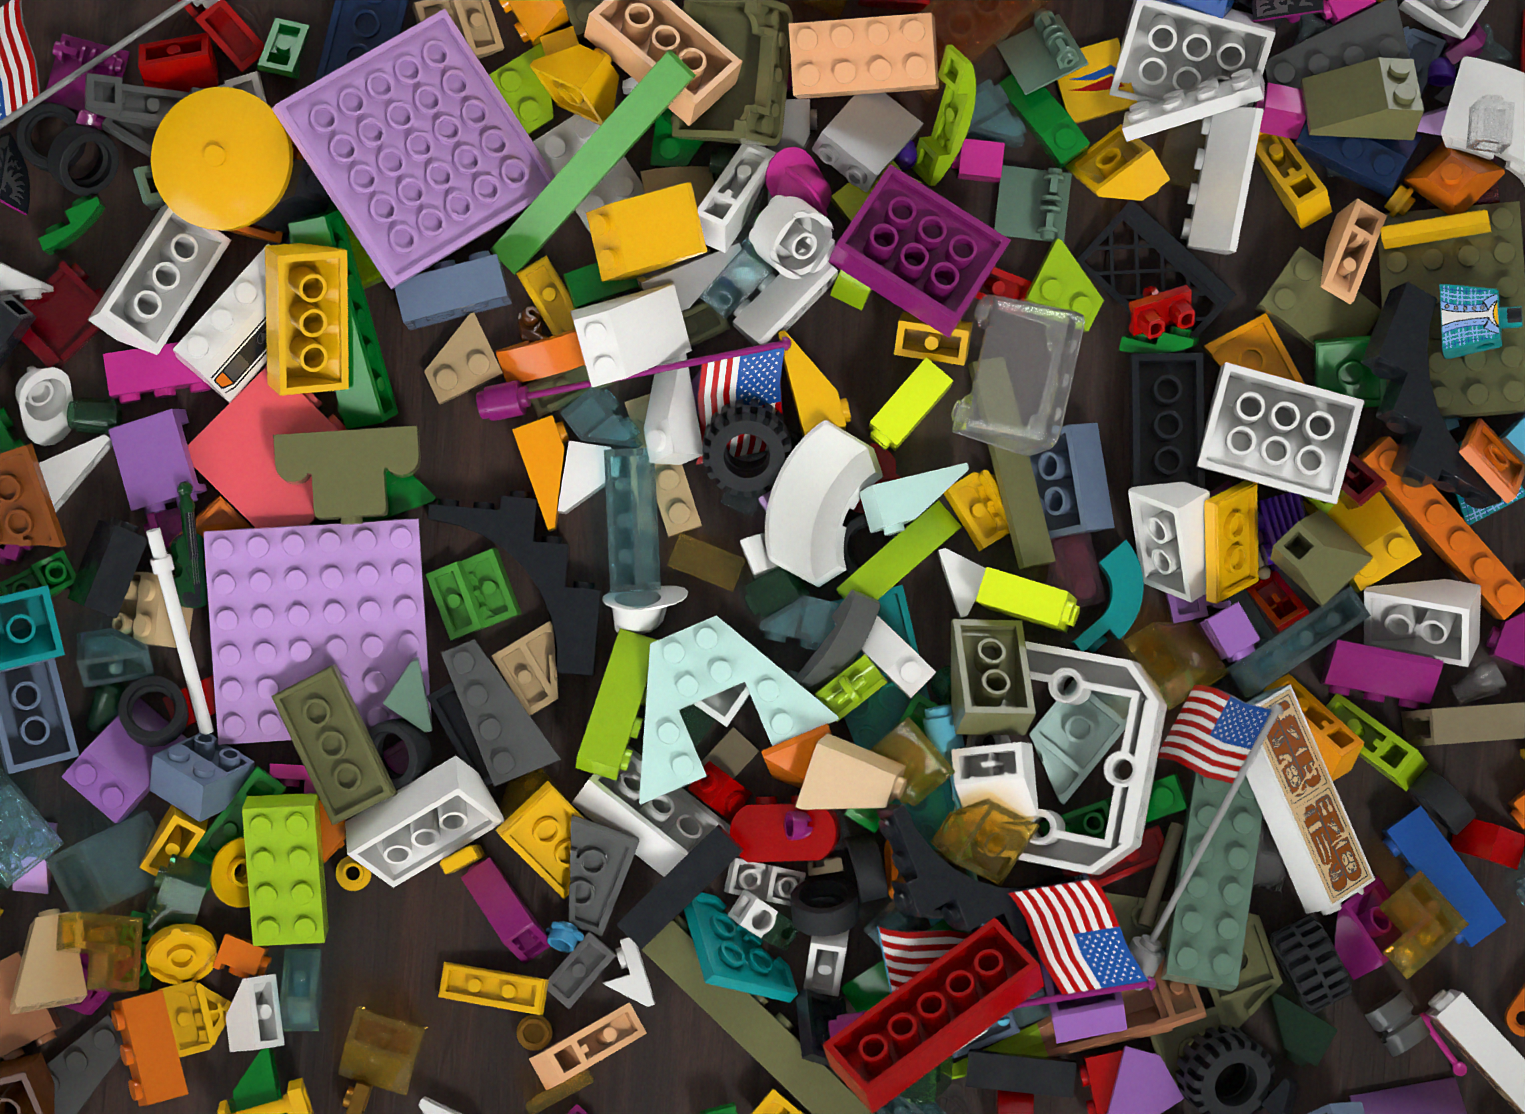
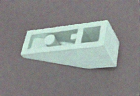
[859,463,969,536]

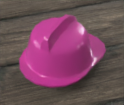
[765,146,832,217]

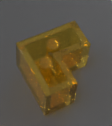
[1379,870,1469,979]
[56,912,143,993]

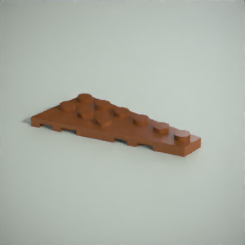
[0,443,67,547]

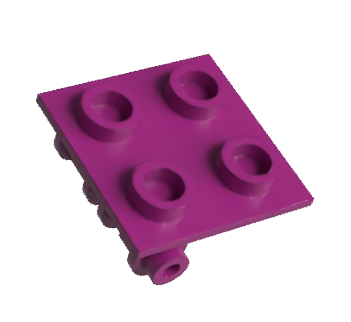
[43,34,130,111]

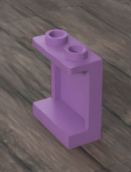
[108,409,207,516]

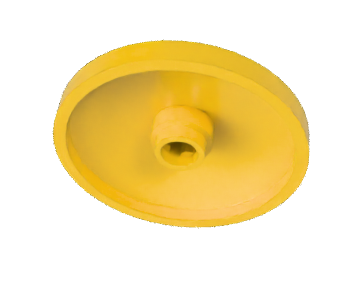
[151,87,293,231]

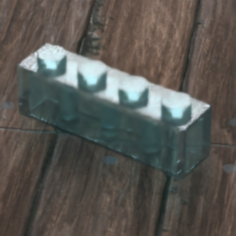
[604,448,661,593]
[1227,586,1371,698]

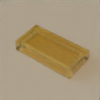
[667,533,746,592]
[525,1068,595,1114]

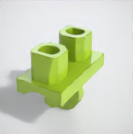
[815,653,888,722]

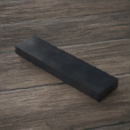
[617,824,744,950]

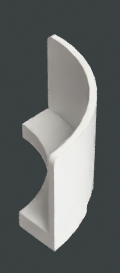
[1441,56,1525,187]
[765,421,883,587]

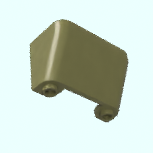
[671,0,793,146]

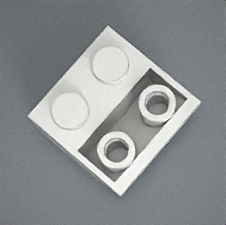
[951,742,1039,823]

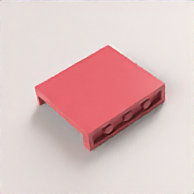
[188,366,347,528]

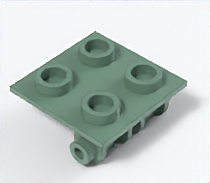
[996,8,1089,95]
[994,165,1072,242]

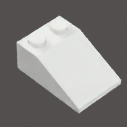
[570,283,692,388]
[1364,579,1481,667]

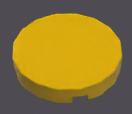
[145,923,217,985]

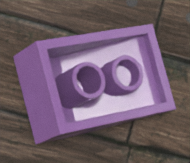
[62,698,188,823]
[1037,950,1127,1043]

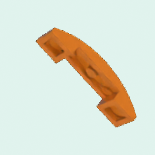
[495,329,585,383]

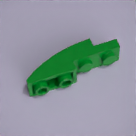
[1040,773,1189,839]

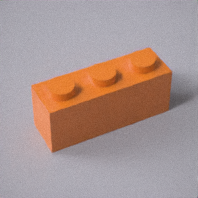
[111,990,188,1107]

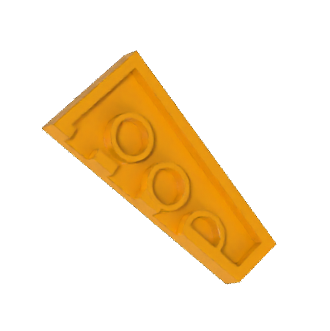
[1203,313,1305,384]

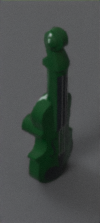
[171,481,208,608]

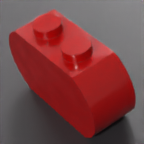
[730,795,841,863]

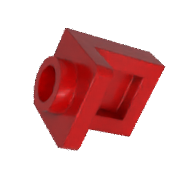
[688,761,752,821]

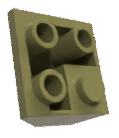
[1270,509,1373,608]

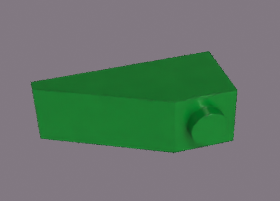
[996,74,1090,169]

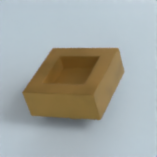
[342,1080,373,1114]

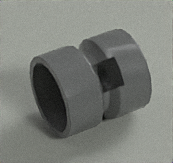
[1364,989,1431,1057]

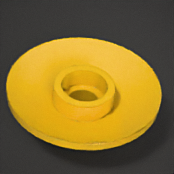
[210,837,250,908]

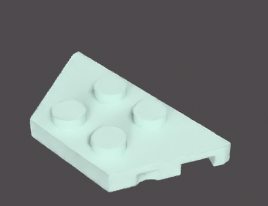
[1029,679,1131,805]

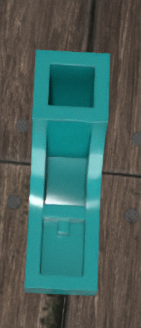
[1071,540,1144,653]

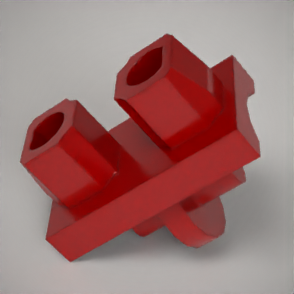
[1129,285,1195,339]

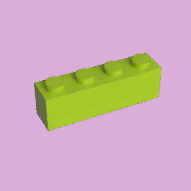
[575,628,658,781]

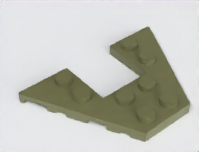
[1104,892,1283,1085]

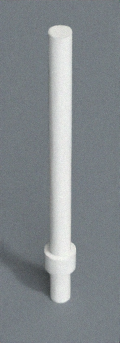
[146,528,214,735]

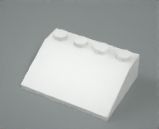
[1109,0,1276,120]
[1181,107,1264,255]
[1197,362,1364,505]

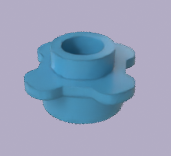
[545,921,584,953]

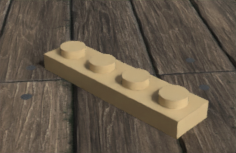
[625,394,702,537]

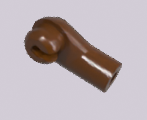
[518,306,547,343]

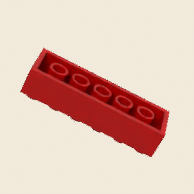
[822,917,1044,1114]

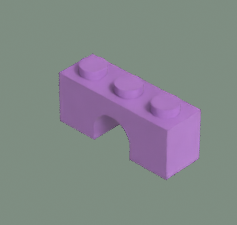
[1196,602,1260,663]

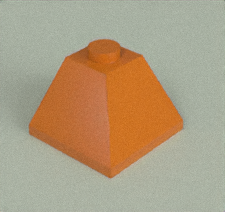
[1403,141,1505,215]
[761,724,832,789]

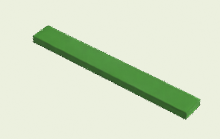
[490,50,696,275]

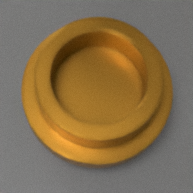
[516,1014,552,1051]

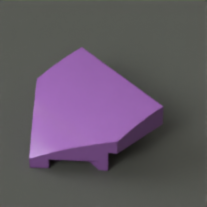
[1107,1046,1184,1114]

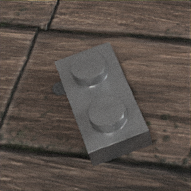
[547,932,616,1009]

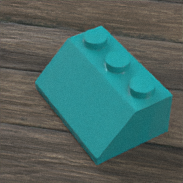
[0,585,65,671]

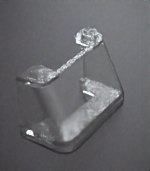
[951,295,1085,457]

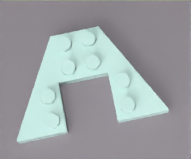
[639,615,839,804]

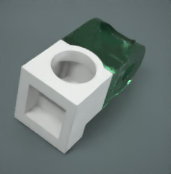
[727,889,799,952]

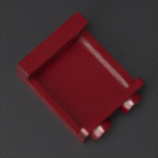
[21,260,105,369]

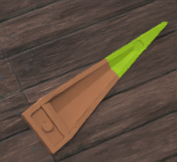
[924,958,1206,1084]

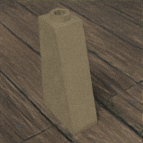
[1401,702,1525,747]

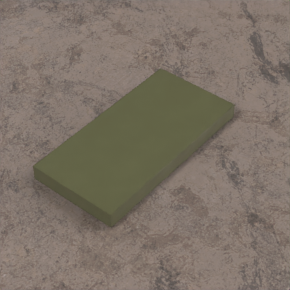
[271,664,398,825]

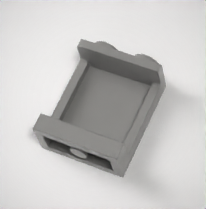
[812,93,924,192]

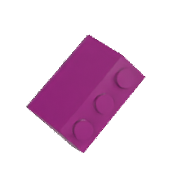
[1320,640,1444,710]

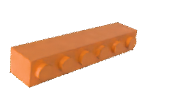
[1358,436,1525,620]

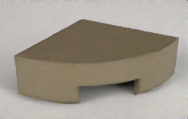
[806,856,843,876]

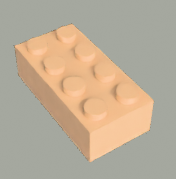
[584,0,743,126]
[789,13,939,99]

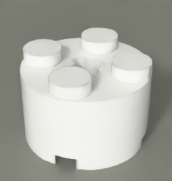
[749,195,835,279]

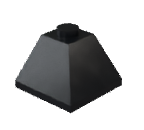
[252,159,330,235]

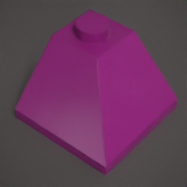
[1334,875,1418,980]

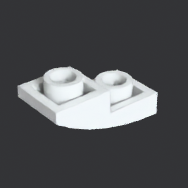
[724,858,806,906]

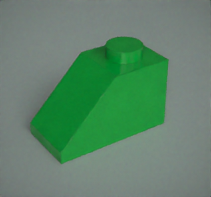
[229,1047,286,1114]

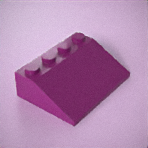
[828,164,1011,338]

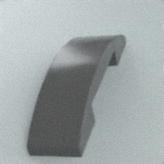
[85,73,203,127]
[786,590,881,699]

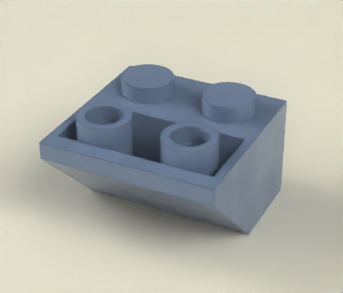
[150,733,255,822]

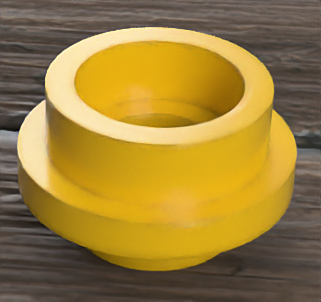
[1384,184,1416,217]
[336,856,372,891]

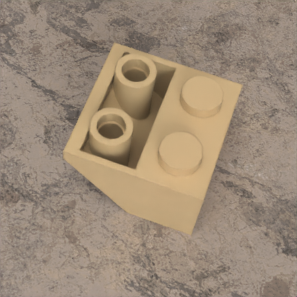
[112,571,193,648]

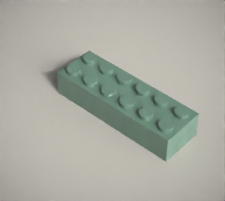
[1161,770,1263,991]

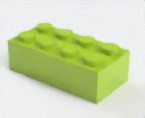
[242,793,329,946]

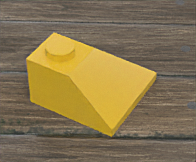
[529,44,619,126]
[1065,124,1170,201]

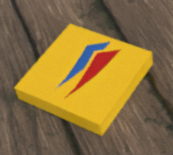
[1056,38,1137,124]

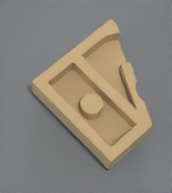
[424,312,503,405]
[492,621,559,716]

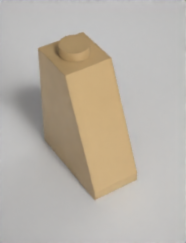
[795,733,907,810]
[9,909,88,1015]

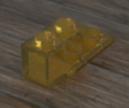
[1124,622,1229,711]
[338,1006,428,1096]

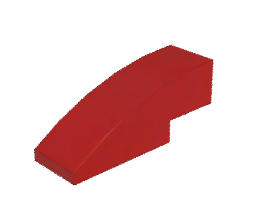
[177,0,265,72]

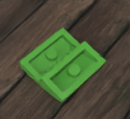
[426,548,522,640]

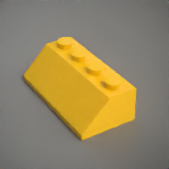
[265,243,349,396]

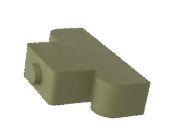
[273,426,421,525]

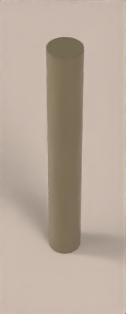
[1138,822,1184,928]

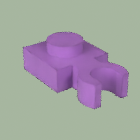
[1165,592,1231,624]

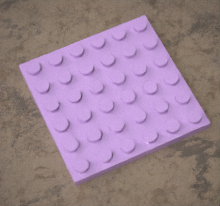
[272,9,555,289]
[203,518,433,745]

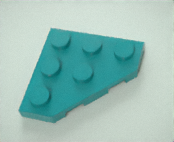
[684,892,798,1003]

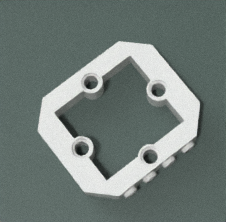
[952,641,1167,875]

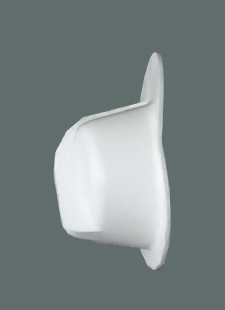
[15,366,75,446]
[602,585,688,634]

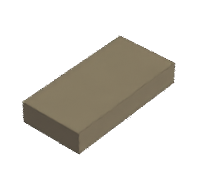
[690,727,759,784]

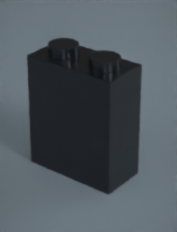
[67,517,148,618]

